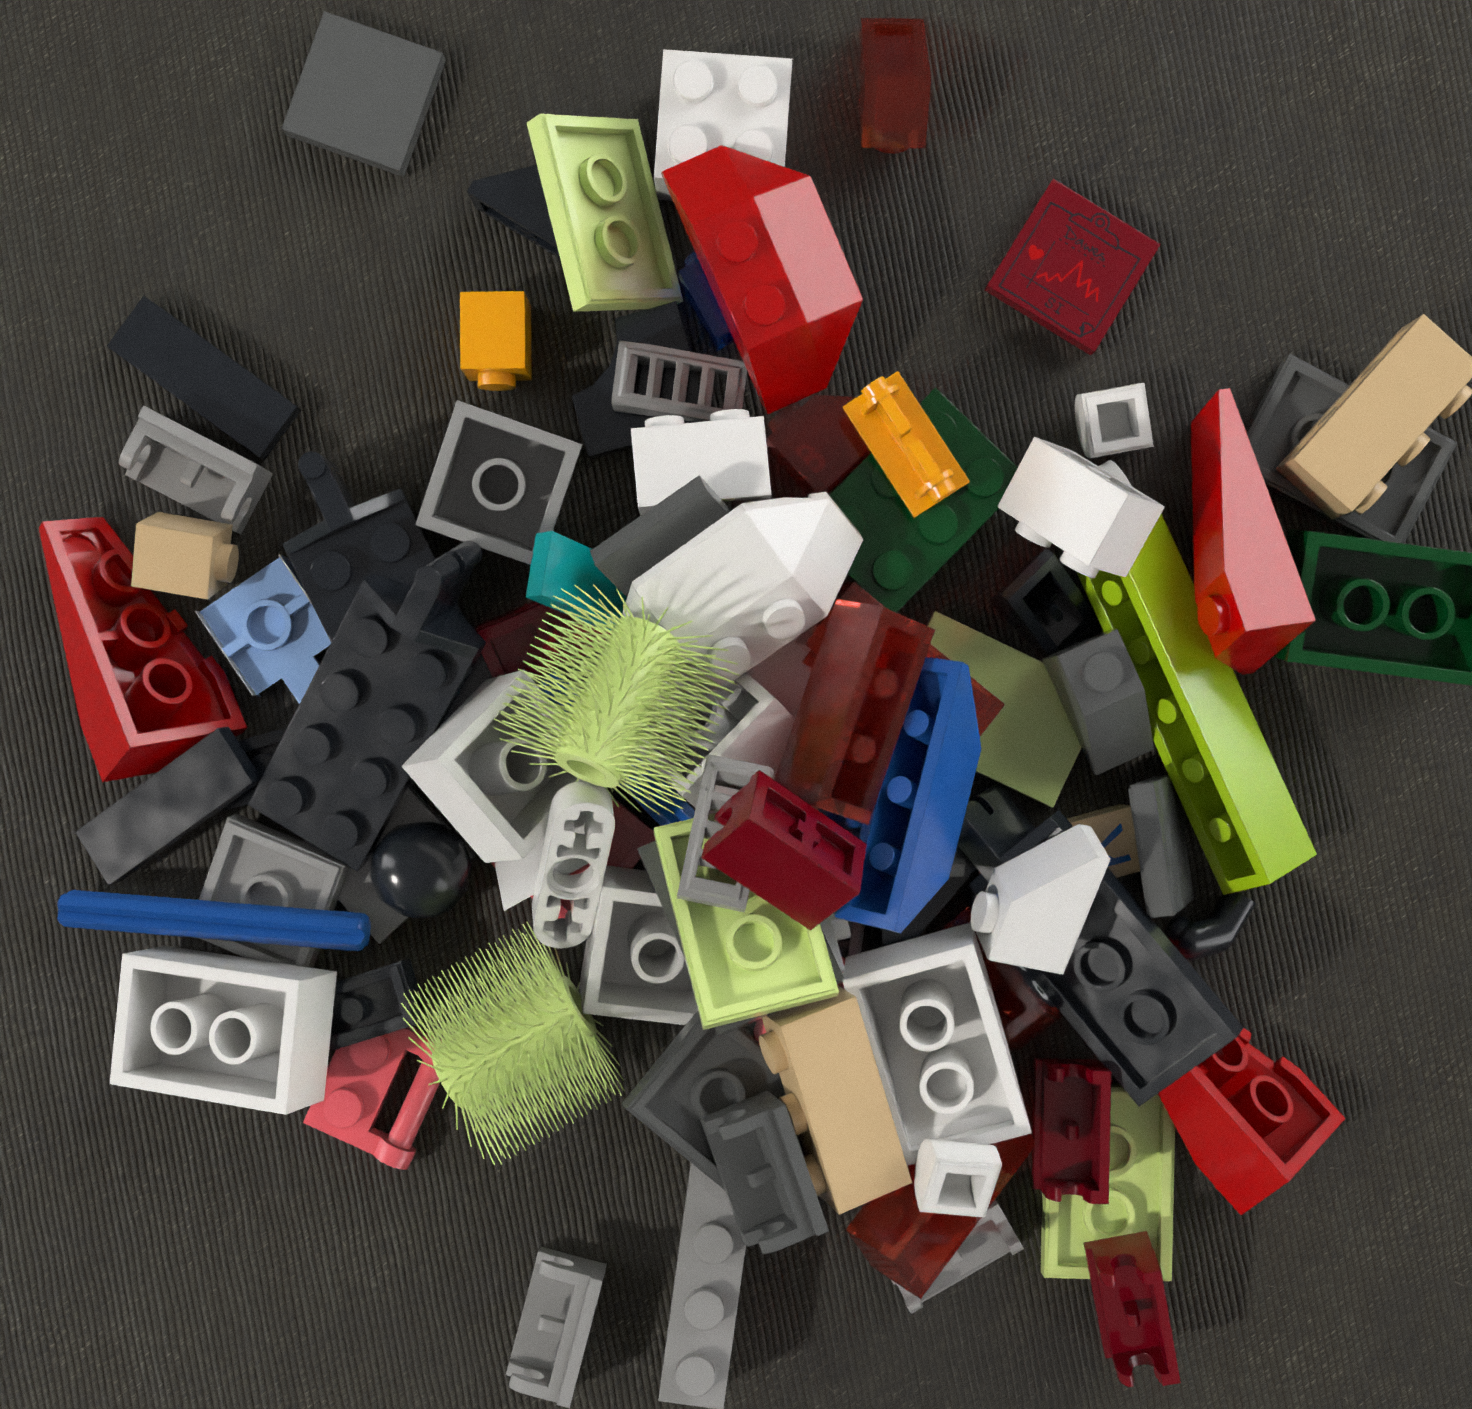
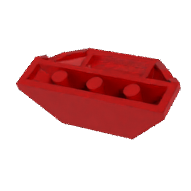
[661,145,863,415]

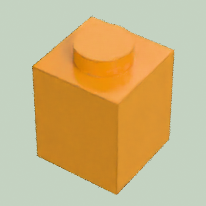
[460,291,532,391]

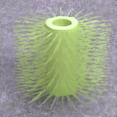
[494,585,740,815]
[401,921,625,1165]

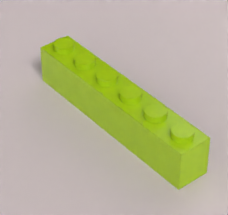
[1076,514,1317,895]

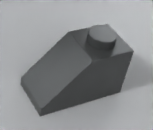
[1042,629,1154,775]

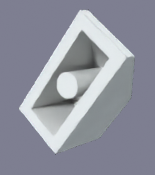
[971,824,1110,975]

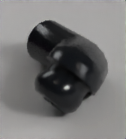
[1164,892,1256,960]

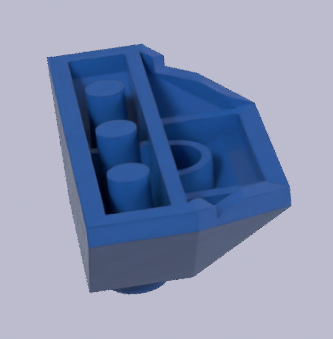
[818,654,982,933]

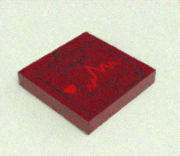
[984,179,1161,356]

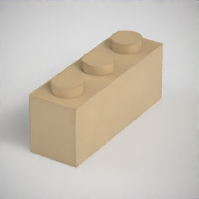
[1275,314,1472,519]
[759,985,912,1215]

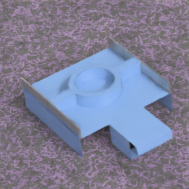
[195,554,331,704]

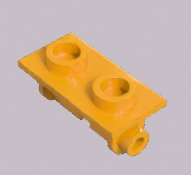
[842,371,970,518]

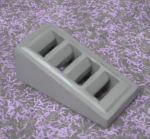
[612,340,747,422]
[677,755,774,913]

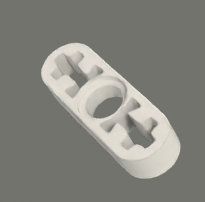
[532,781,615,948]

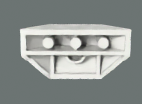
[622,492,863,691]

